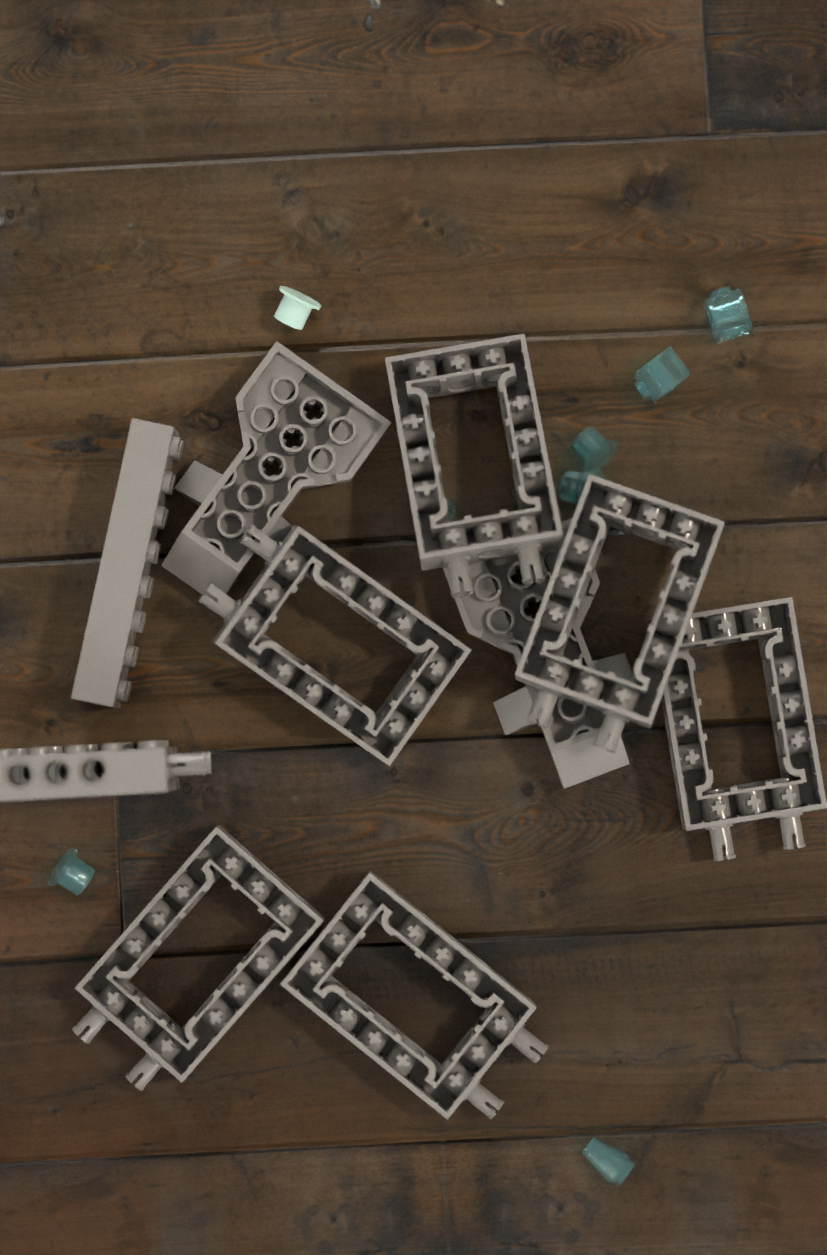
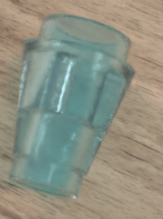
[581,1137,636,1187]

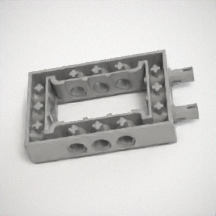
[385,333,563,598]
[515,474,725,753]
[198,524,471,766]
[648,597,827,861]
[0,740,212,802]
[72,825,325,1091]
[280,871,549,1120]

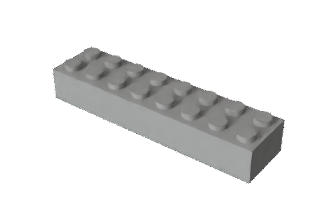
[71,418,184,708]

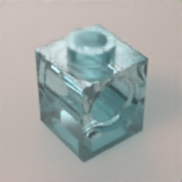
[703,286,753,344]
[633,346,691,403]

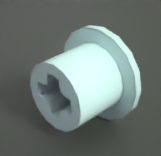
[274,286,321,330]

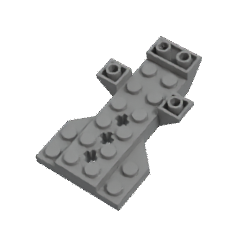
[161,341,392,601]
[442,518,632,789]

